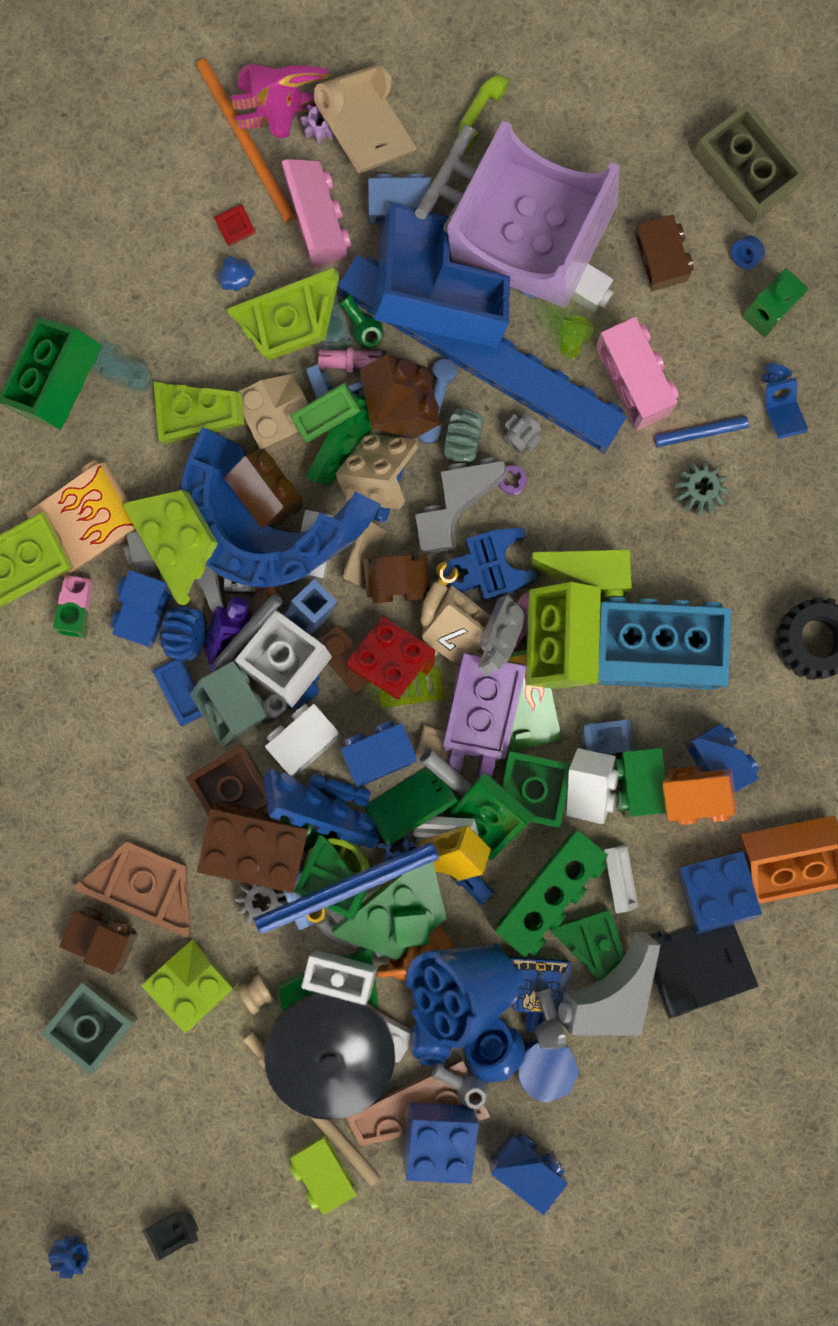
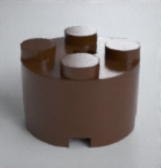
[363,553,430,604]

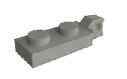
[477,595,527,675]

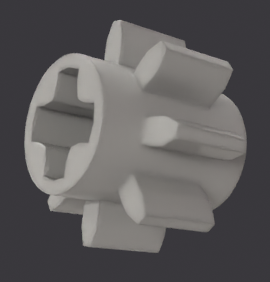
[503,413,541,453]

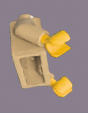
[420,562,490,662]

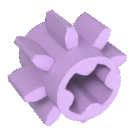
[301,105,334,144]

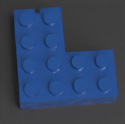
[374,202,510,348]

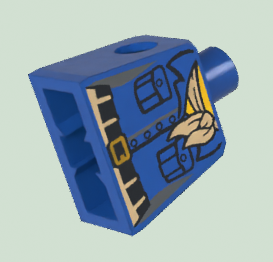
[508,956,571,1032]

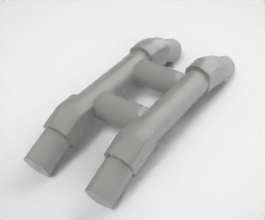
[415,125,492,234]

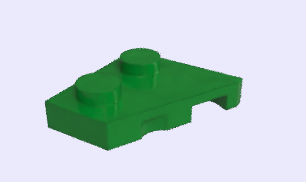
[551,909,625,981]

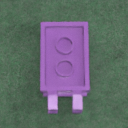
[442,652,527,779]

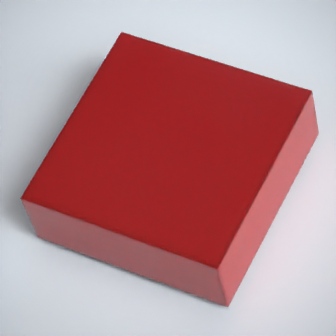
[214,204,256,247]

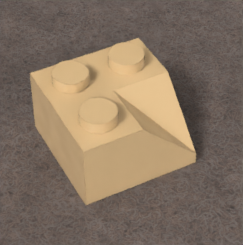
[238,374,308,454]

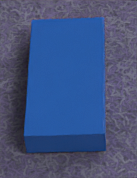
[152,659,202,727]

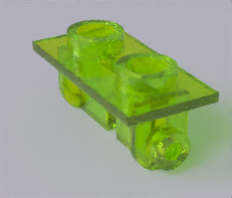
[559,315,595,359]

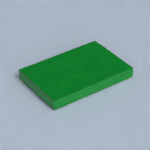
[445,772,534,861]

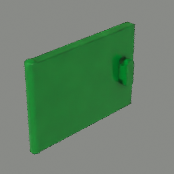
[364,767,458,845]

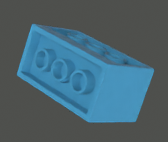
[598,597,731,690]

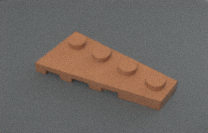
[346,1057,490,1146]

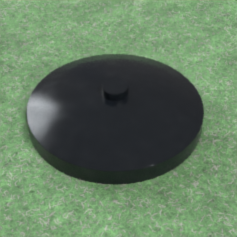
[264,993,395,1120]

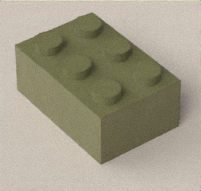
[693,102,807,224]

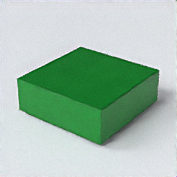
[393,910,429,948]

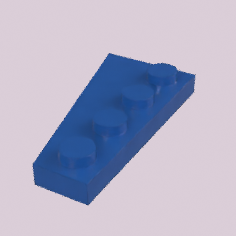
[263,768,379,849]

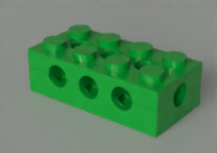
[492,830,608,957]

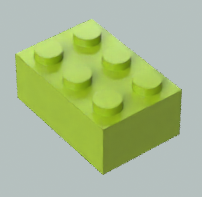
[526,582,601,689]

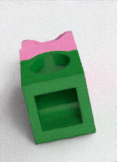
[53,575,93,639]

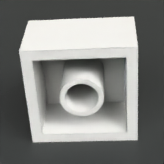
[235,611,332,707]
[265,704,342,778]

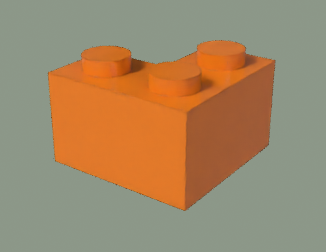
[663,766,737,825]

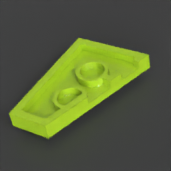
[154,382,245,444]

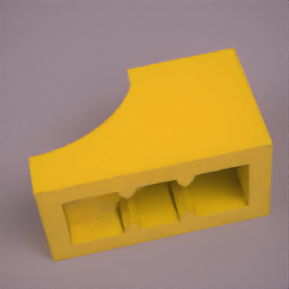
[417,825,491,881]

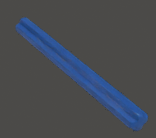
[254,843,439,933]

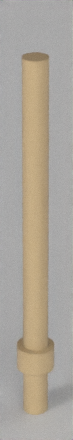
[243,1032,380,1187]

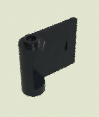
[649,925,759,1019]

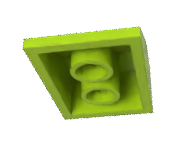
[529,550,632,602]

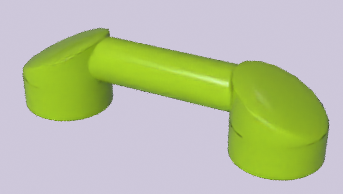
[458,75,510,154]

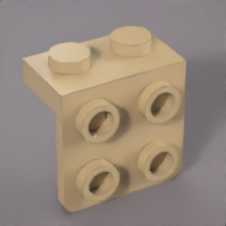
[336,434,418,510]

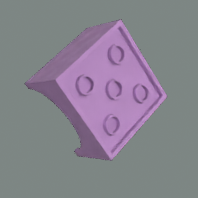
[447,121,620,309]

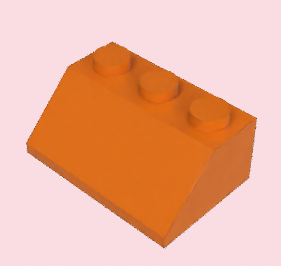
[741,815,838,904]

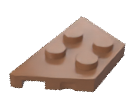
[74,841,190,937]

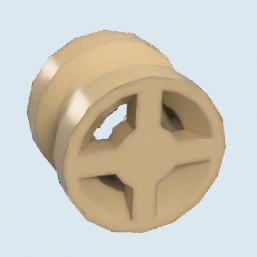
[237,973,276,1015]

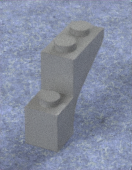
[415,458,507,555]

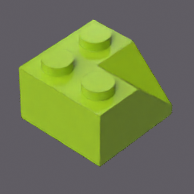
[142,939,236,1034]

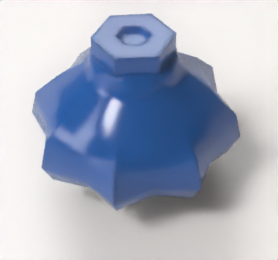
[217,256,255,292]

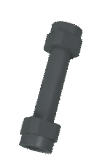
[262,694,287,725]

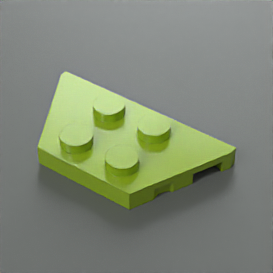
[227,268,339,360]
[123,490,218,605]

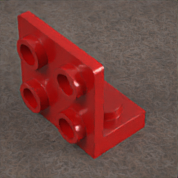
[347,616,435,699]

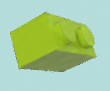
[289,1134,358,1215]

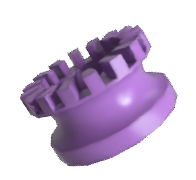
[499,465,527,495]

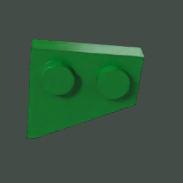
[294,835,368,920]

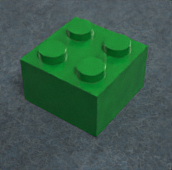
[614,748,667,817]
[501,751,571,828]

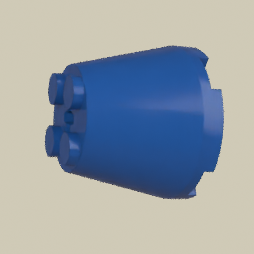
[406,943,523,1049]

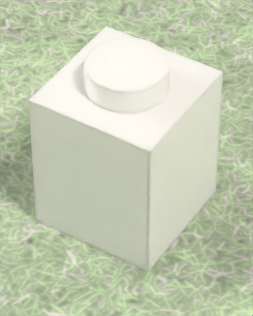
[571,264,614,313]

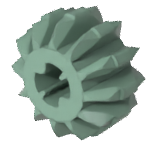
[444,409,484,464]
[674,461,729,516]

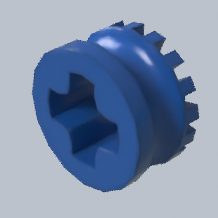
[761,363,793,389]

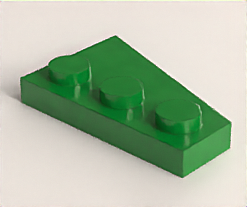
[305,394,373,486]

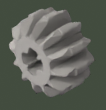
[235,883,288,928]

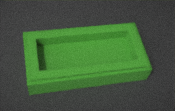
[290,383,362,443]

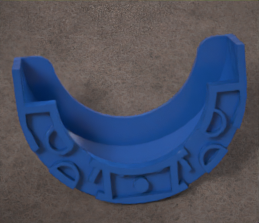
[181,427,381,587]

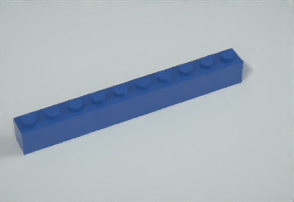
[338,255,627,454]

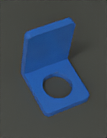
[765,378,808,439]

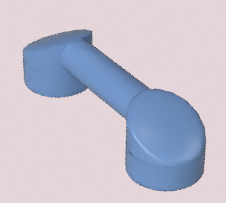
[418,358,457,444]

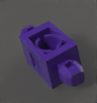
[204,597,250,673]

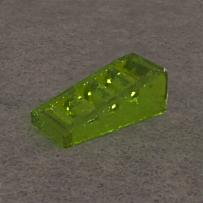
[379,668,445,709]

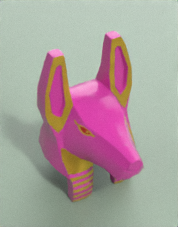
[231,64,328,138]

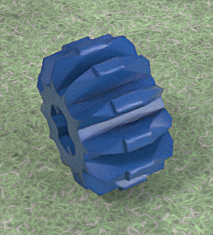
[160,606,206,661]

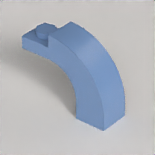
[284,579,337,636]

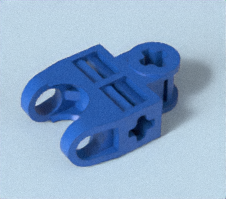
[443,528,540,602]

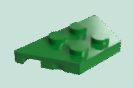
[331,862,447,960]

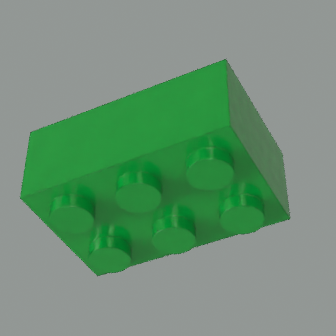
[0,317,103,430]

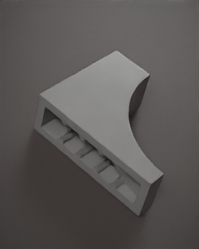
[124,531,225,615]
[558,932,660,1036]

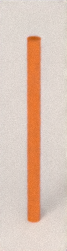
[196,58,296,223]

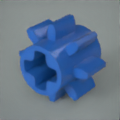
[377,831,417,861]
[48,1236,89,1279]

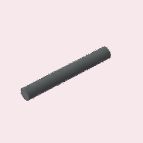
[214,594,282,669]

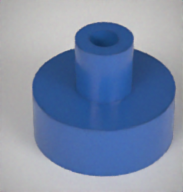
[731,235,765,269]

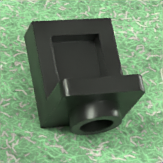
[142,1211,199,1260]

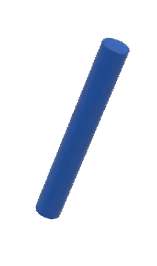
[654,416,749,448]

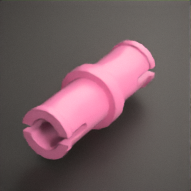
[319,347,382,372]

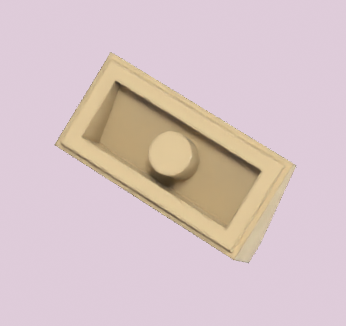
[343,522,386,589]

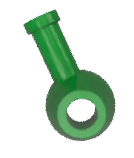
[338,293,384,348]

